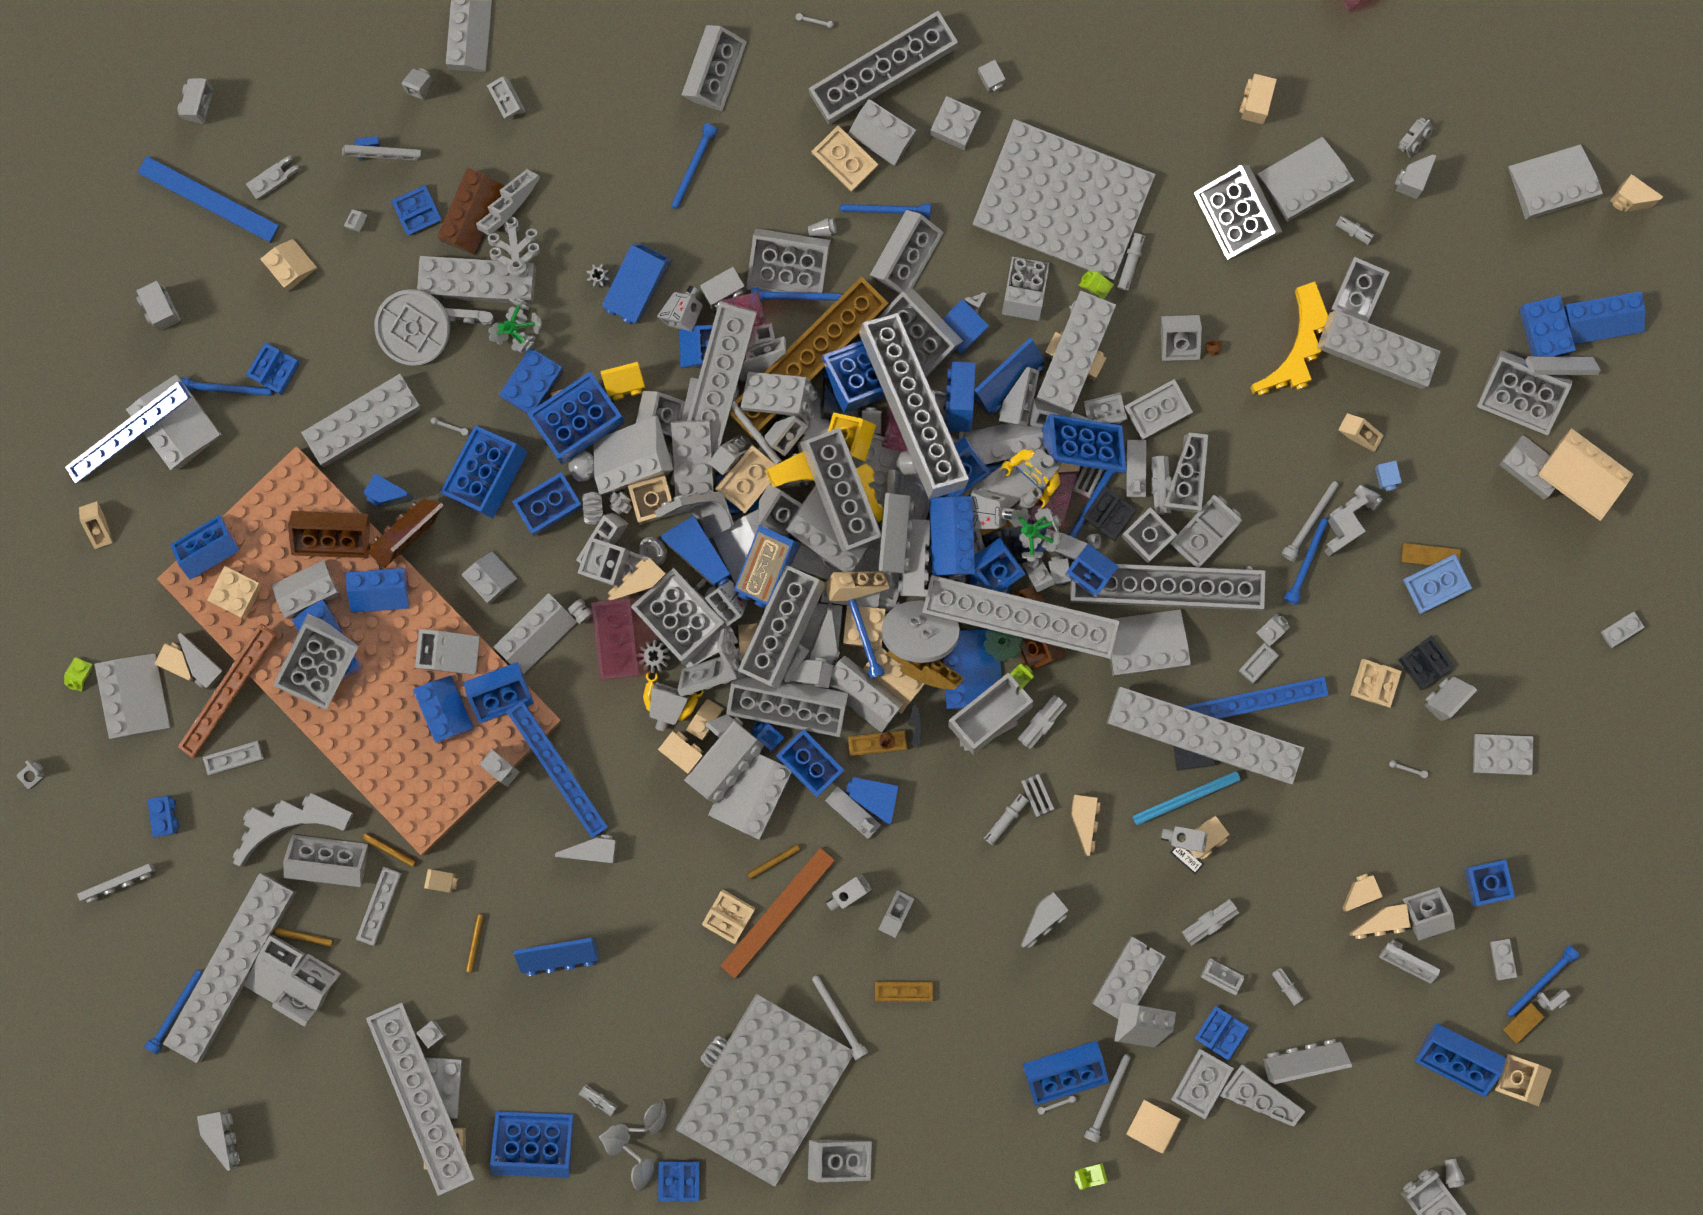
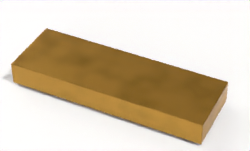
[1401,543,1461,566]
[848,730,907,756]
[875,982,933,1002]

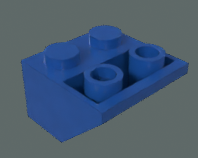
[679,325,713,368]
[1065,544,1119,598]

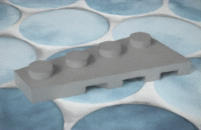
[1219,1064,1305,1127]

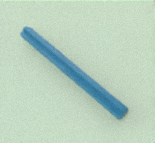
[1133,771,1241,825]

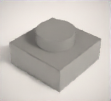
[344,209,367,232]

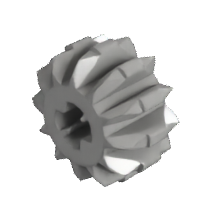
[582,492,603,525]
[637,640,670,673]
[701,1036,728,1068]

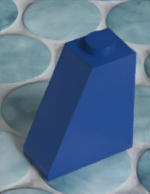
[846,777,898,824]

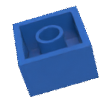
[1464,860,1515,906]

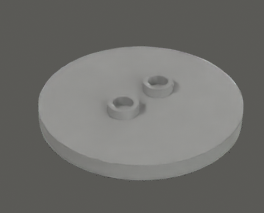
[374,289,450,366]
[882,600,959,663]

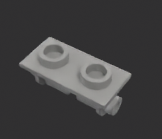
[1398,118,1433,158]

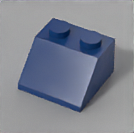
[363,474,413,508]
[974,538,1025,592]

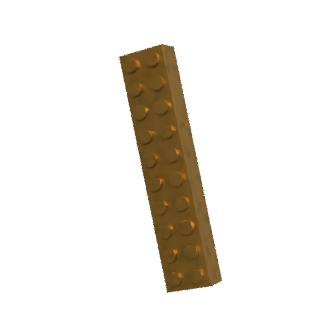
[729,276,889,440]

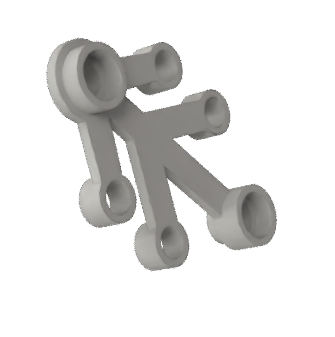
[488,216,540,277]

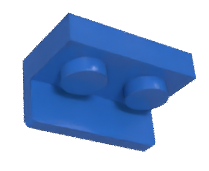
[147,795,179,837]

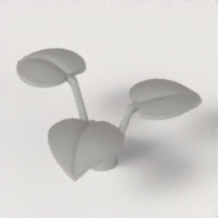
[599,1100,666,1191]

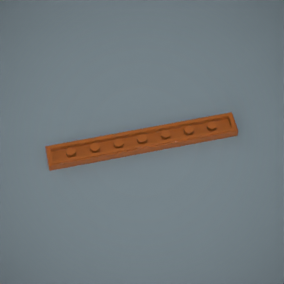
[178,623,277,758]
[720,848,835,979]

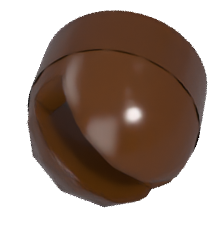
[1206,340,1222,356]
[879,732,895,749]

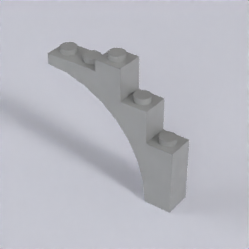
[233,793,355,867]

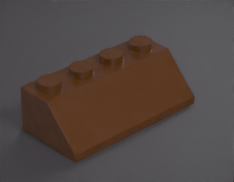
[437,167,504,255]
[368,499,444,568]
[288,511,370,558]
[1011,586,1067,670]

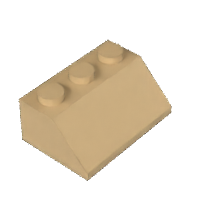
[863,647,925,714]

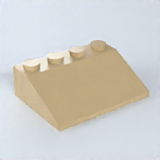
[1538,428,1633,521]

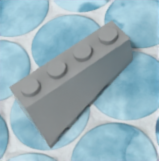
[1163,432,1208,513]
[897,519,930,597]

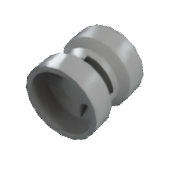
[567,598,594,625]

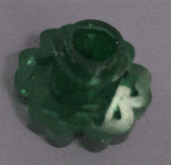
[984,629,1024,662]

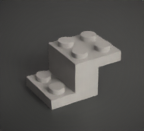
[1324,495,1368,557]
[578,537,648,594]
[272,954,341,1027]

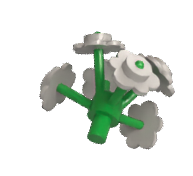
[488,298,542,353]
[1009,508,1061,562]

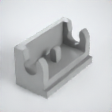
[487,76,526,119]
[1200,958,1244,995]

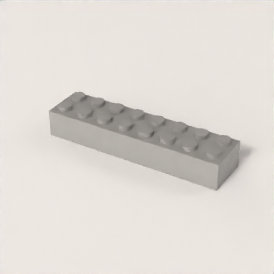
[809,11,958,125]

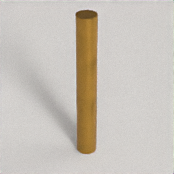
[362,833,416,868]
[747,844,800,879]
[465,914,484,973]
[275,928,333,947]

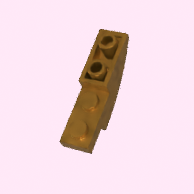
[887,650,964,690]

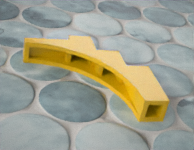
[1250,281,1328,396]
[764,452,884,522]

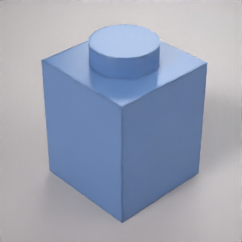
[1375,461,1402,491]

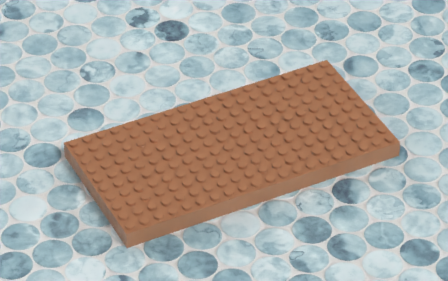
[157,446,563,855]

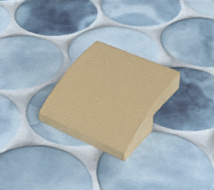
[1350,659,1402,708]
[702,889,756,944]
[1126,1100,1181,1154]

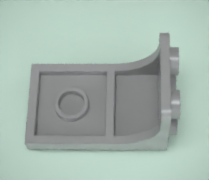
[741,372,817,425]
[655,490,734,538]
[1169,495,1242,568]
[677,629,742,697]
[1401,1169,1466,1215]

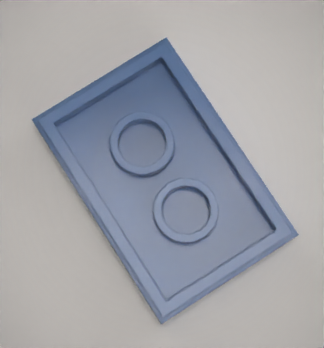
[1403,554,1472,614]

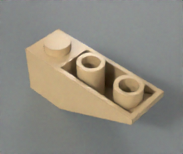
[608,558,665,601]
[825,571,890,601]
[1071,795,1100,856]
[1350,904,1410,939]

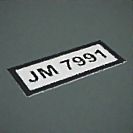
[1170,847,1204,875]

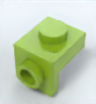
[1079,271,1114,300]
[64,657,93,691]
[1010,664,1034,694]
[1074,1163,1108,1190]

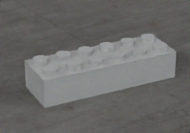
[417,256,536,305]
[1037,290,1116,413]
[1317,310,1440,389]
[301,374,422,468]
[800,427,882,552]
[738,565,826,689]
[726,671,848,737]

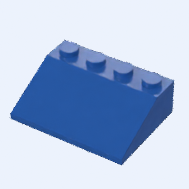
[974,337,1045,415]
[822,341,886,413]
[527,371,625,465]
[1042,414,1127,473]
[440,425,528,519]
[942,630,1002,710]
[513,937,599,976]
[490,1111,573,1178]

